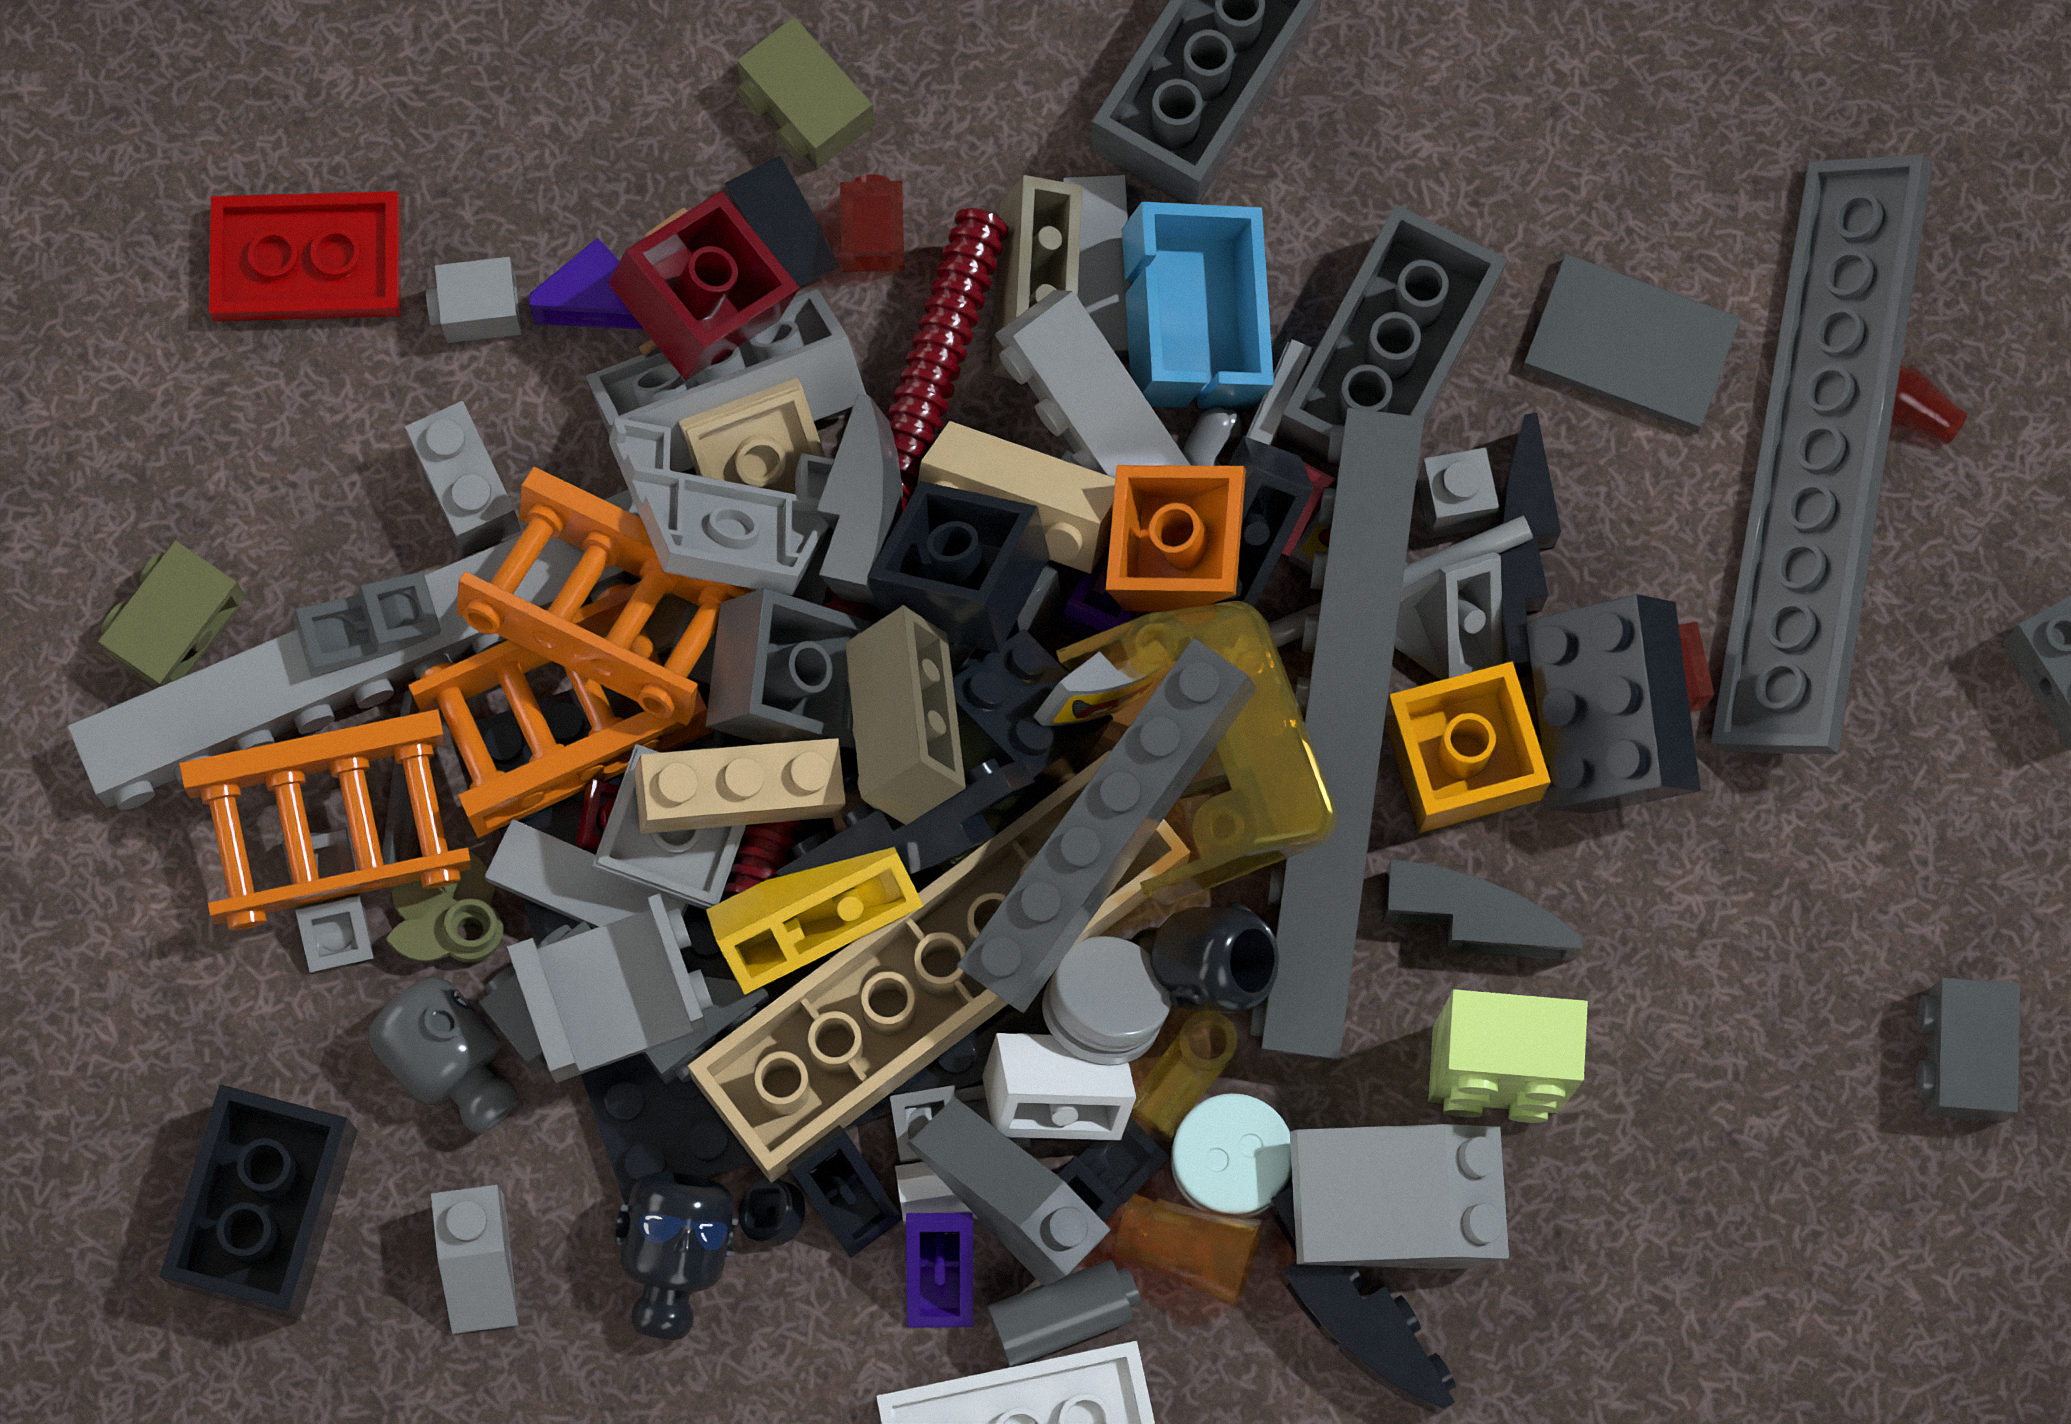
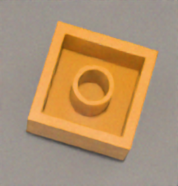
[1384,661,1551,833]

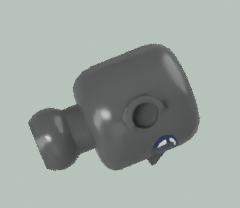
[368,977,519,1135]

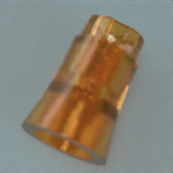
[1113,1194,1263,1309]

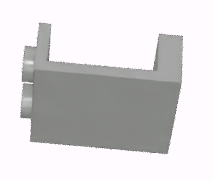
[507,893,713,1083]

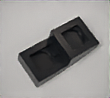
[723,156,840,287]
[1057,1116,1171,1224]

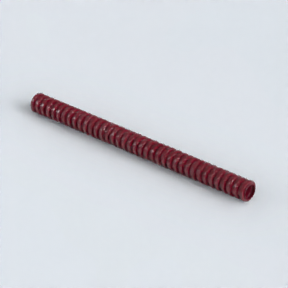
[723,208,1009,899]

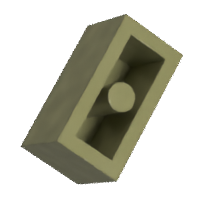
[737,16,874,170]
[98,540,246,689]

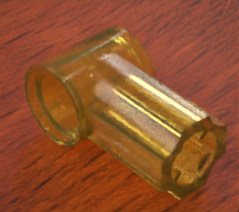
[1131,1011,1237,1139]

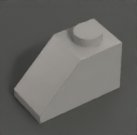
[431,1185,519,1335]

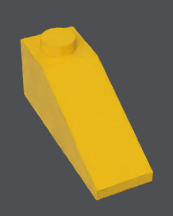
[706,847,924,995]

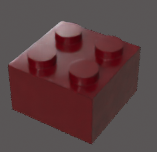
[608,190,800,381]

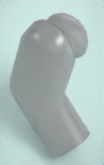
[1183,406,1242,466]

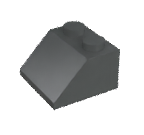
[706,588,871,748]

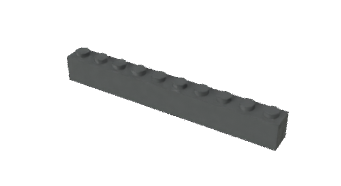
[1250,408,1424,1062]

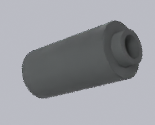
[987,1259,1141,1368]

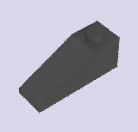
[907,1097,1111,1287]

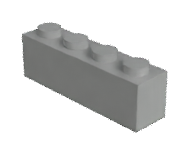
[994,290,1191,478]

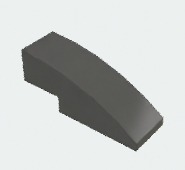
[817,394,903,606]
[1383,859,1583,960]

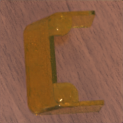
[1056,601,1337,905]

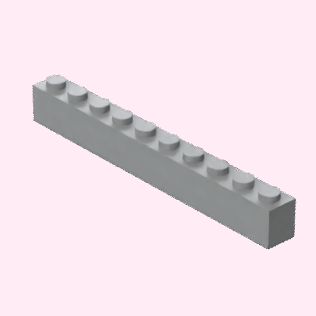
[68,489,642,810]

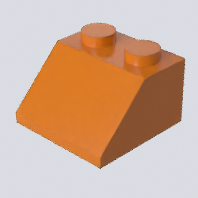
[1106,465,1246,612]

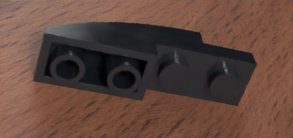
[776,758,1035,877]
[1268,1186,1456,1415]

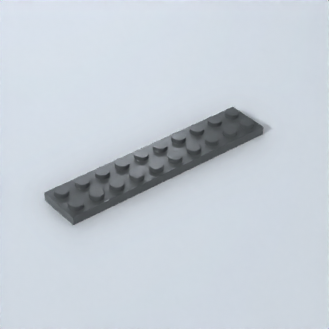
[1710,154,1933,755]

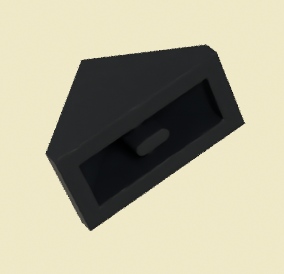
[786,1125,903,1258]

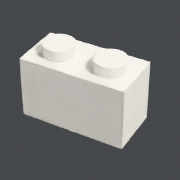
[982,1033,1136,1140]

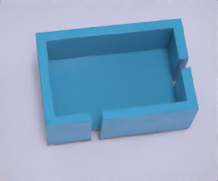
[1121,202,1274,410]

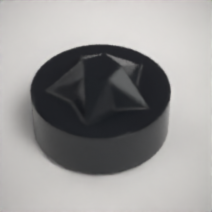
[739,1177,805,1246]

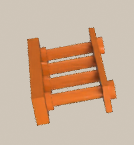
[457,467,755,726]
[408,581,714,838]
[179,709,472,931]

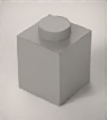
[426,257,522,343]
[1417,448,1499,538]

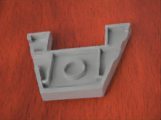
[609,417,835,596]

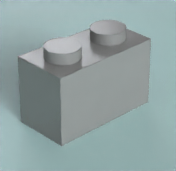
[405,401,522,556]

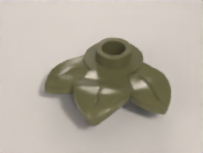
[387,847,503,963]

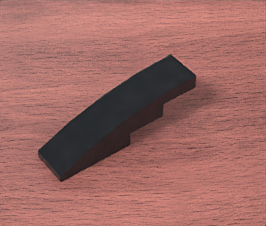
[1498,413,1561,677]

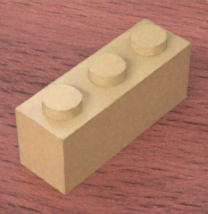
[917,421,1116,574]
[634,738,845,834]

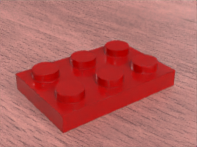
[209,191,401,322]

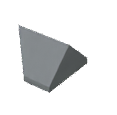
[1394,552,1503,680]

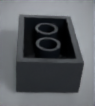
[1526,594,1701,814]
[159,1084,358,1321]

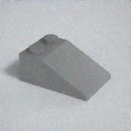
[1290,1124,1509,1269]

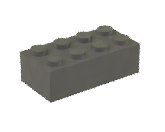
[1090,0,1322,204]
[1277,204,1508,469]

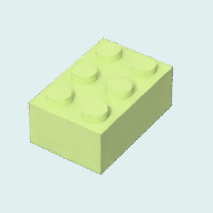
[1428,989,1588,1123]

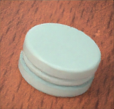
[1171,1093,1292,1221]

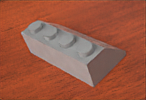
[586,289,866,472]

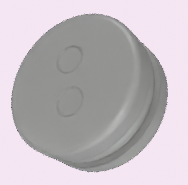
[1042,936,1171,1065]

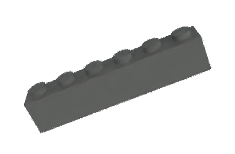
[957,638,1257,1013]

